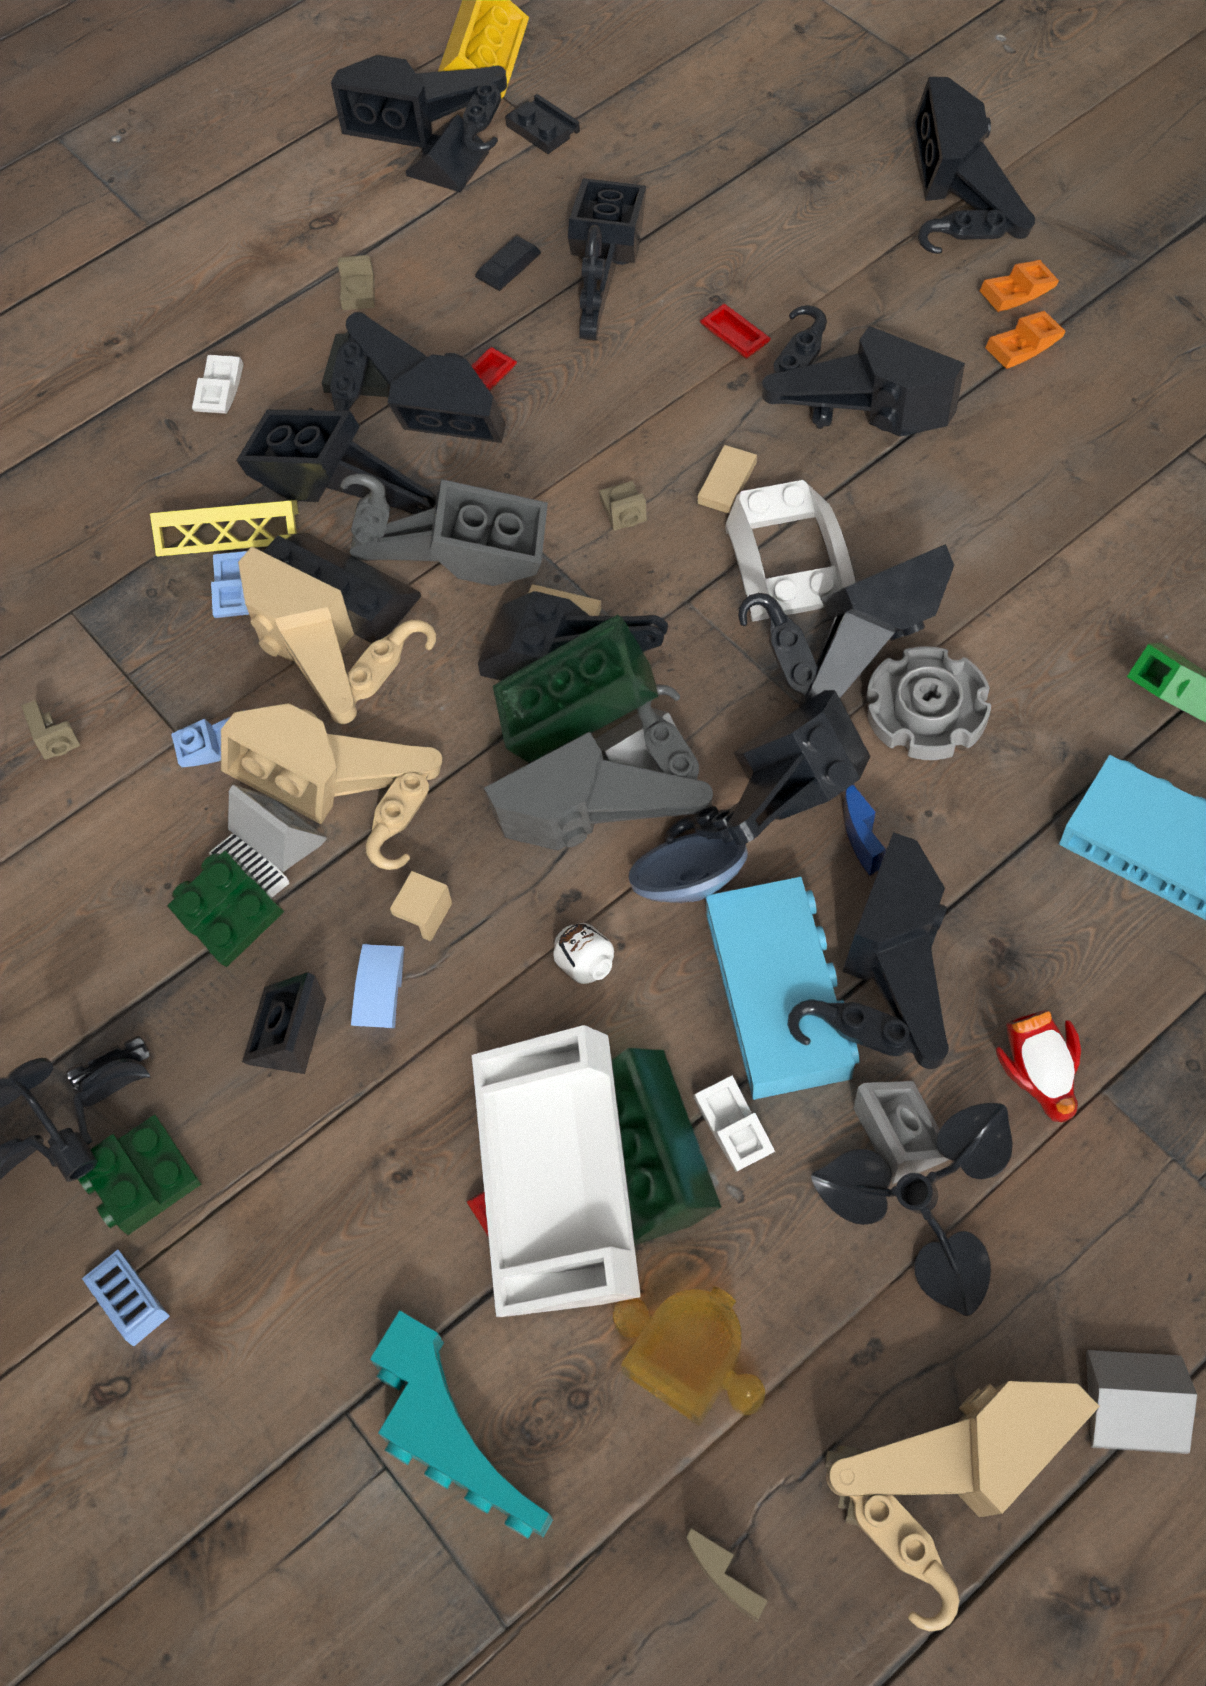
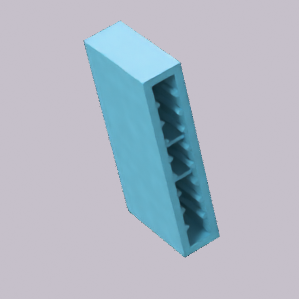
[1059,755,1206,920]
[706,877,859,1100]

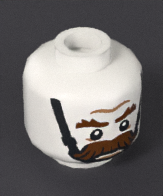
[554,923,614,984]

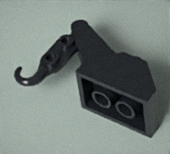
[331,55,507,152]
[912,77,1035,254]
[568,178,647,341]
[762,305,965,437]
[308,312,506,443]
[738,544,954,707]
[664,690,871,845]
[787,832,949,1069]

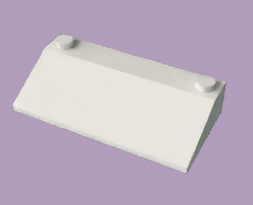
[472,1025,641,1317]

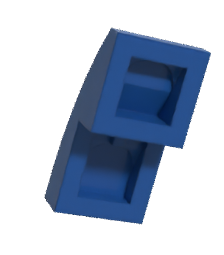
[843,785,886,876]

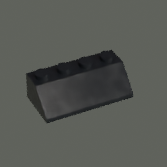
[263,533,421,643]

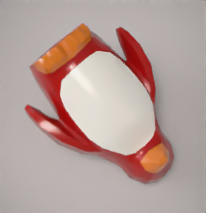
[996,1010,1081,1122]

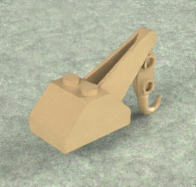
[238,547,436,724]
[221,703,442,870]
[826,1381,1100,1632]

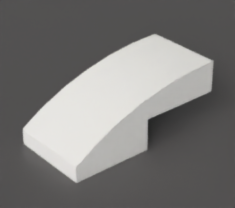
[192,355,243,414]
[693,1076,775,1172]

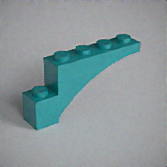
[370,1311,553,1539]

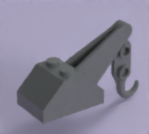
[341,474,548,586]
[484,684,713,851]

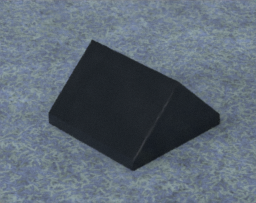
[406,114,489,193]
[242,972,326,1074]

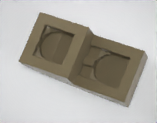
[686,1528,768,1623]

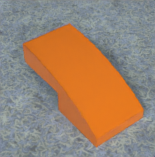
[980,260,1059,312]
[985,311,1066,369]

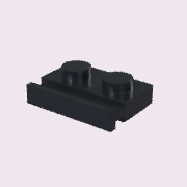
[505,94,580,154]

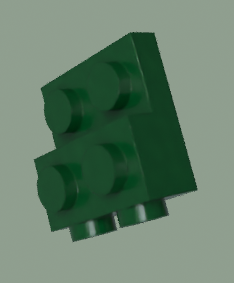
[167,850,285,967]
[78,1114,201,1235]

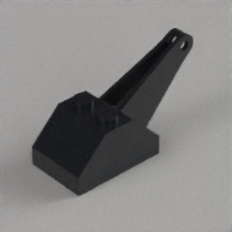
[236,409,437,515]
[478,591,669,702]

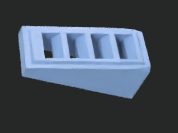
[82,1250,170,1346]

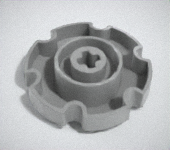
[866,646,991,760]

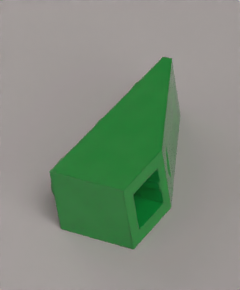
[1127,642,1206,722]

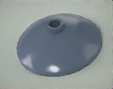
[629,833,748,903]

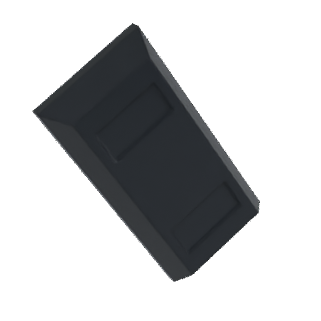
[475,235,541,291]

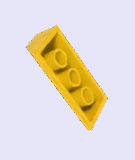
[438,0,529,99]

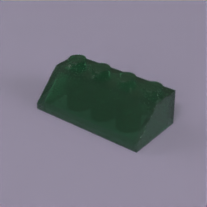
[493,614,659,764]
[611,1048,722,1246]

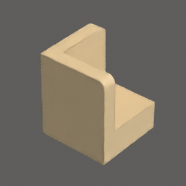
[390,871,452,941]

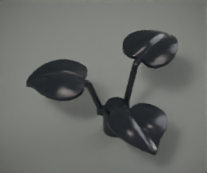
[0,1057,151,1182]
[811,1103,1013,1316]

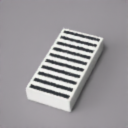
[209,834,290,897]

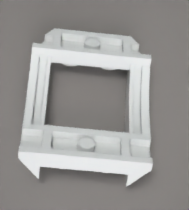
[725,480,856,622]

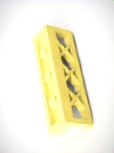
[150,500,299,556]

